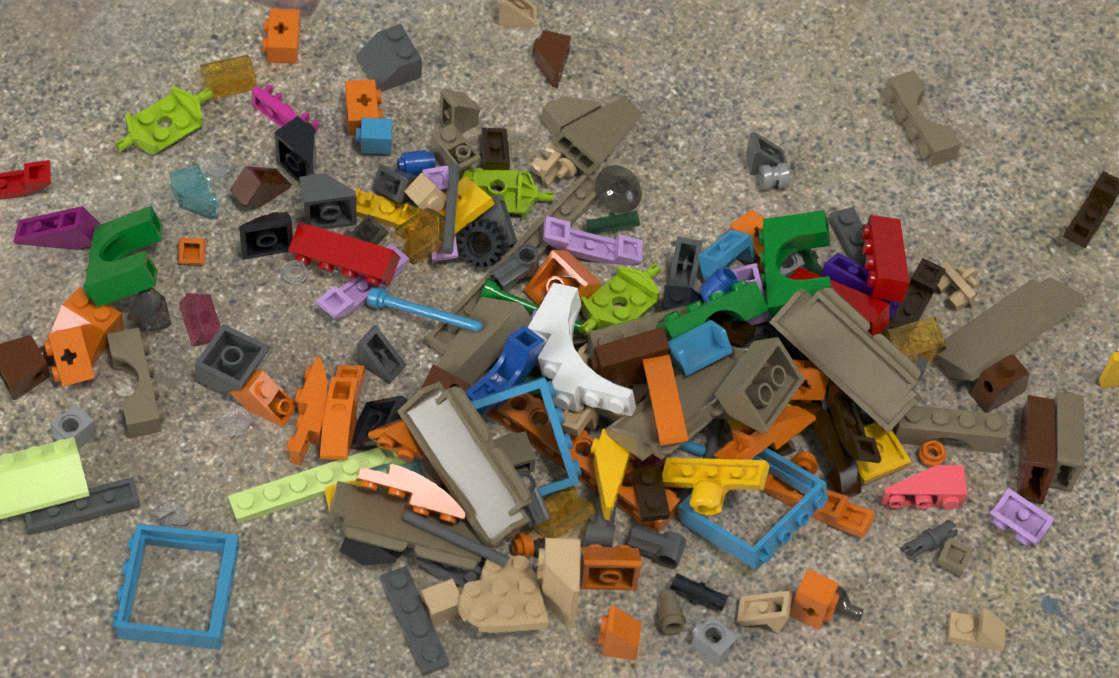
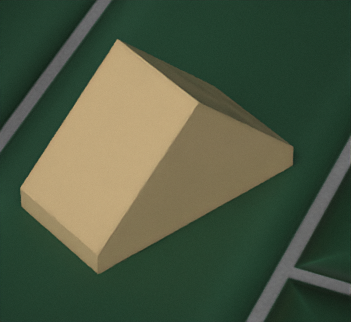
[499,0,537,27]

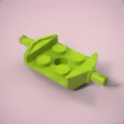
[114,86,214,154]
[460,168,554,220]
[578,263,661,336]

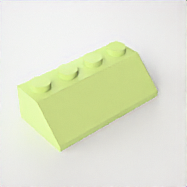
[0,437,90,519]

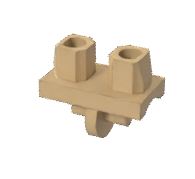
[532,141,577,188]
[937,261,979,310]

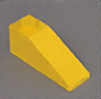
[590,429,632,521]

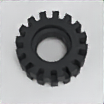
[457,219,508,268]

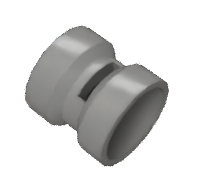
[759,163,789,190]

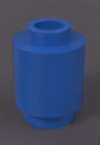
[397,150,436,176]
[700,267,738,301]

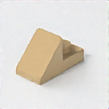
[560,404,601,437]
[737,591,792,633]
[947,608,1006,651]

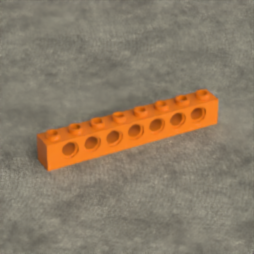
[486,393,680,533]

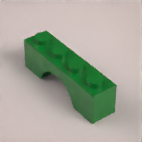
[656,279,768,342]

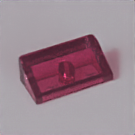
[179,293,221,346]

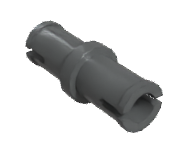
[904,520,958,559]

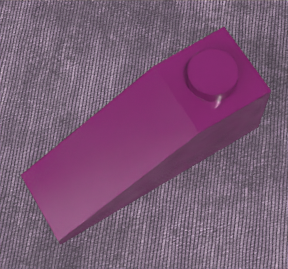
[13,206,101,249]

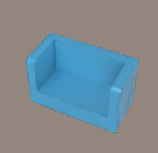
[698,229,756,282]
[668,320,733,376]

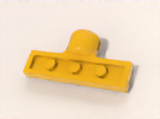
[662,458,770,516]

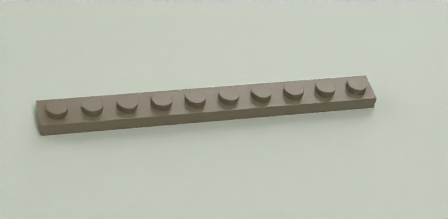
[426,173,607,355]

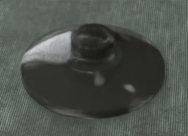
[595,165,642,214]

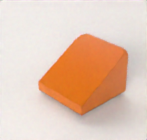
[178,238,207,265]

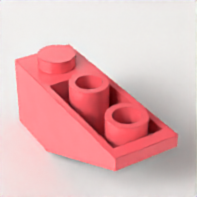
[880,465,967,509]

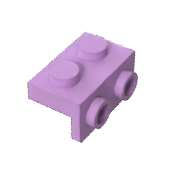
[989,488,1055,547]

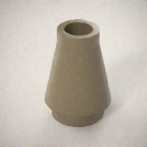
[658,590,686,634]

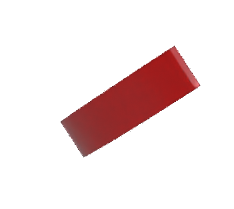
[0,160,51,200]

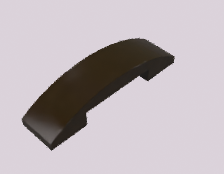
[1063,171,1119,249]
[880,258,946,351]
[829,378,882,463]
[793,402,861,496]

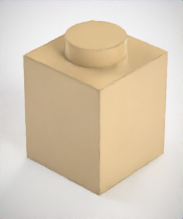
[404,173,447,218]
[421,578,463,626]

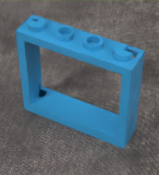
[470,377,582,496]
[678,448,828,571]
[112,524,240,650]

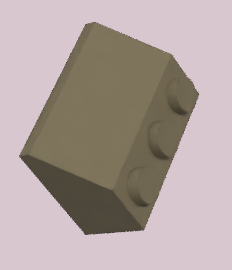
[715,337,805,434]

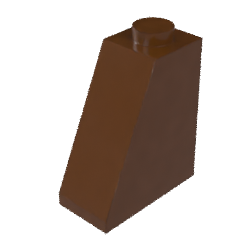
[587,328,670,384]

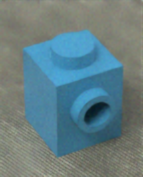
[356,118,392,154]

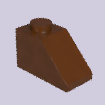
[533,30,571,89]
[230,166,292,208]

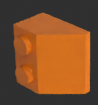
[523,250,603,309]
[50,287,125,366]
[580,544,641,591]

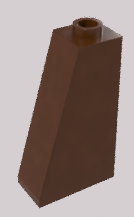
[1017,395,1056,504]

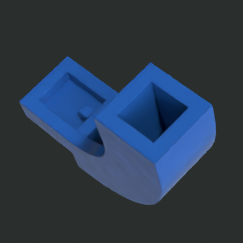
[465,325,545,415]

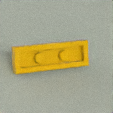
[355,188,428,236]

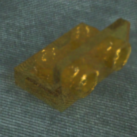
[200,54,257,99]
[395,208,445,265]
[885,316,946,363]
[533,485,596,538]

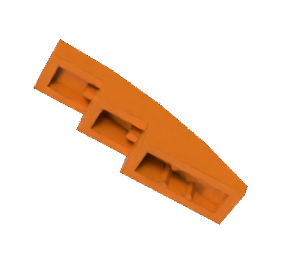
[643,355,688,446]
[763,473,876,538]

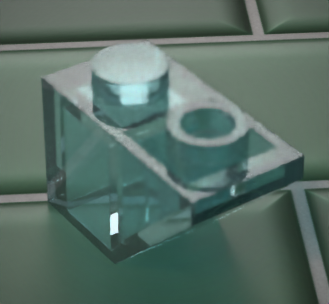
[169,164,219,220]

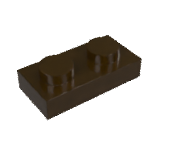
[481,128,510,170]
[632,465,670,522]

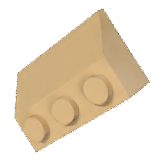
[536,538,580,628]

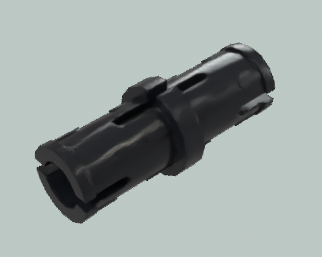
[670,573,729,612]

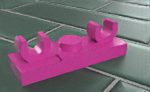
[251,85,319,131]

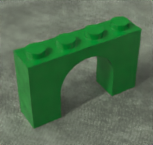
[84,206,163,307]
[759,210,833,319]

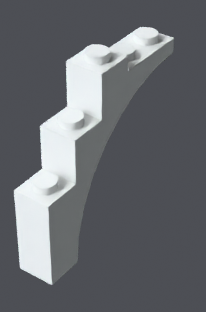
[528,283,636,416]

